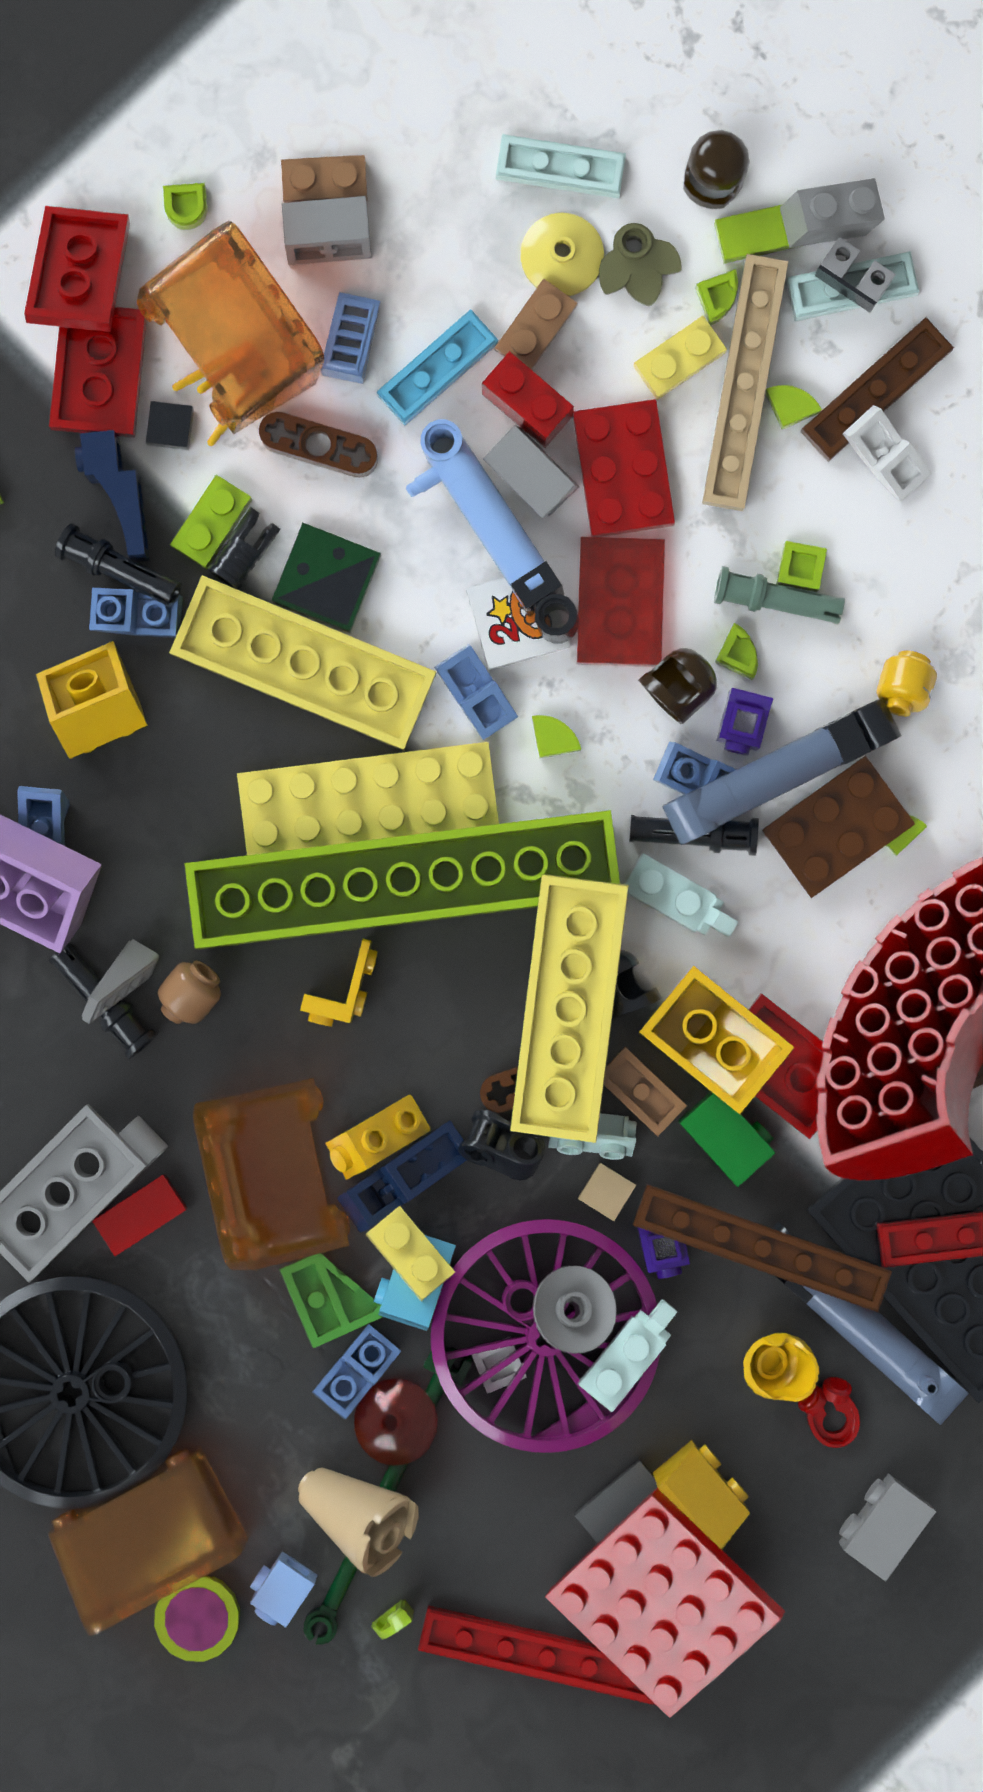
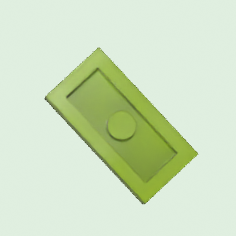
[170,474,253,569]

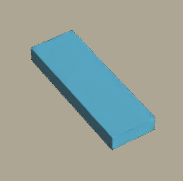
[377,309,499,426]

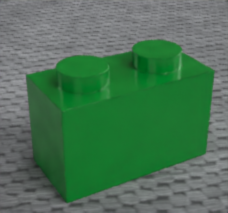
[677,1091,776,1187]

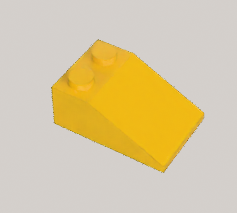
[639,966,794,1114]

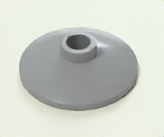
[533,1266,616,1353]

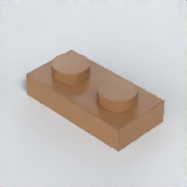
[281,155,368,203]
[495,278,578,370]
[604,1047,687,1136]

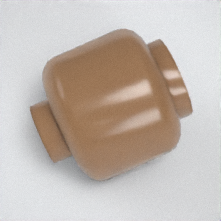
[157,960,221,1024]

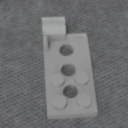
[0,1104,168,1283]

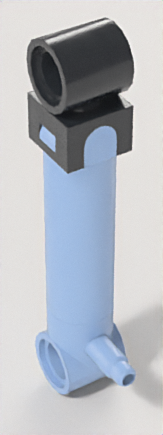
[406,419,579,644]

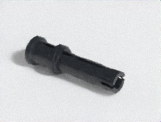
[55,523,182,608]
[629,815,759,856]
[49,943,158,1059]

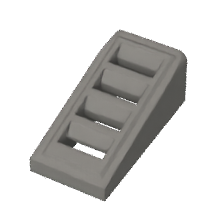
[82,939,159,1024]

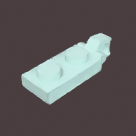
[625,853,738,937]
[578,1299,677,1412]

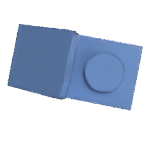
[17,786,70,846]

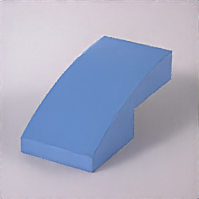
[434,644,518,740]

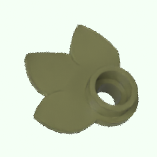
[599,223,682,306]

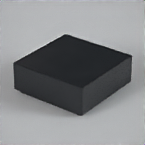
[146,401,194,450]

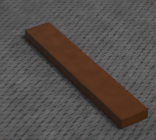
[633,1184,892,1312]

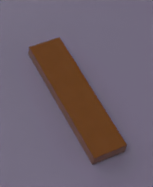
[800,317,954,462]

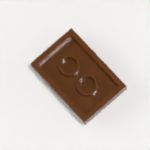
[762,755,915,898]

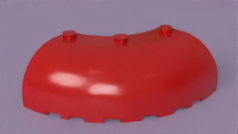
[816,857,983,1180]

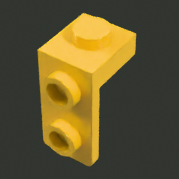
[300,938,378,1027]
[325,1095,430,1180]

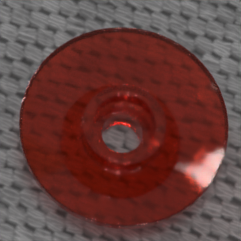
[354,1379,437,1465]

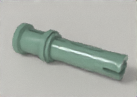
[714,566,845,625]

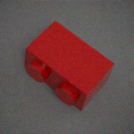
[482,351,574,448]

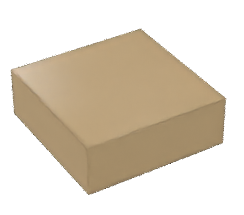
[578,1162,636,1221]

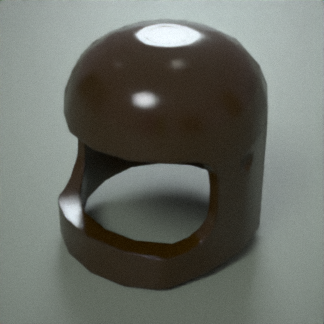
[683,130,750,209]
[638,648,717,724]

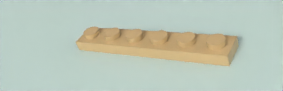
[702,254,788,511]

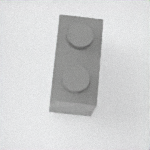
[780,178,885,248]
[839,1473,936,1581]

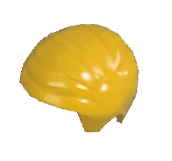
[743,1333,819,1402]

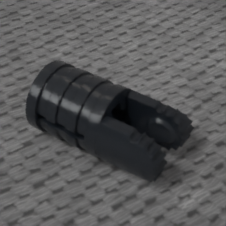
[207,507,281,590]

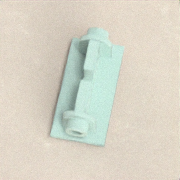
[548,1113,637,1160]

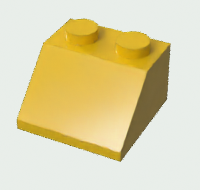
[36,641,148,759]
[653,1440,750,1550]

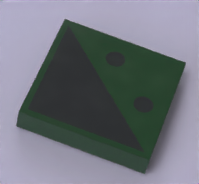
[272,522,381,633]

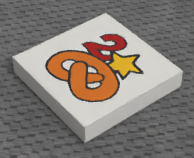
[466,578,570,671]

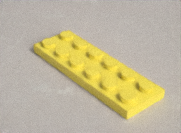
[169,575,437,751]
[237,742,499,855]
[510,874,629,1143]

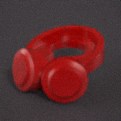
[798,1377,860,1448]

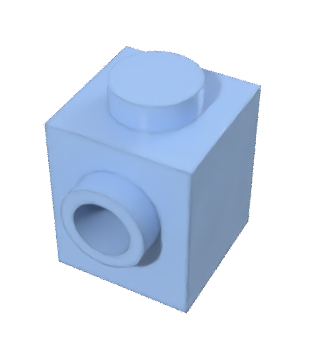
[250,1551,317,1627]

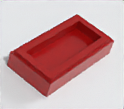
[92,1174,188,1256]

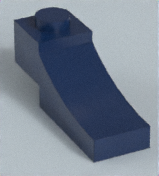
[75,430,150,562]
[337,1120,467,1233]

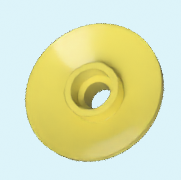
[520,213,604,296]

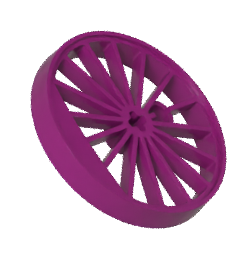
[431,1219,660,1453]

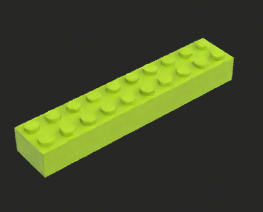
[185,810,620,949]

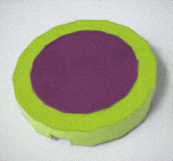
[154,1574,240,1662]

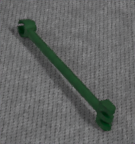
[303,1347,473,1645]

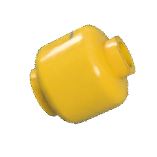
[876,650,937,717]

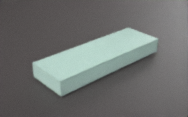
[496,134,626,199]
[786,251,919,321]

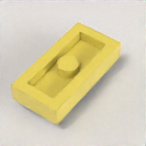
[633,316,727,400]
[366,1206,455,1301]

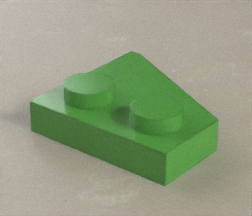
[279,1252,383,1348]

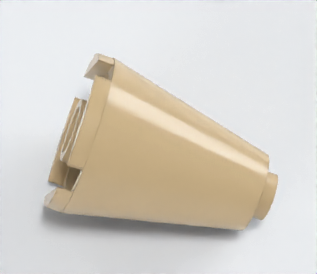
[298,1468,419,1577]

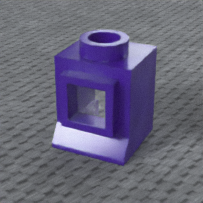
[716,688,773,756]
[637,1227,690,1279]

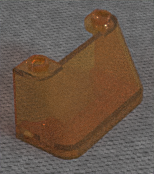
[137,221,324,435]
[193,1078,350,1270]
[48,1448,248,1636]

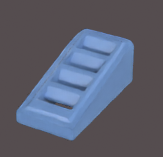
[321,292,380,384]

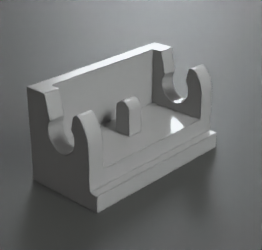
[282,196,372,265]
[483,425,580,519]

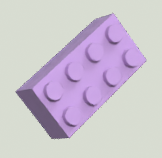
[0,815,102,953]

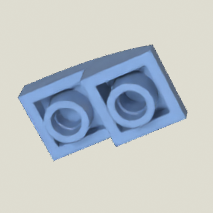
[89,588,183,638]
[653,742,737,794]
[312,1324,401,1419]

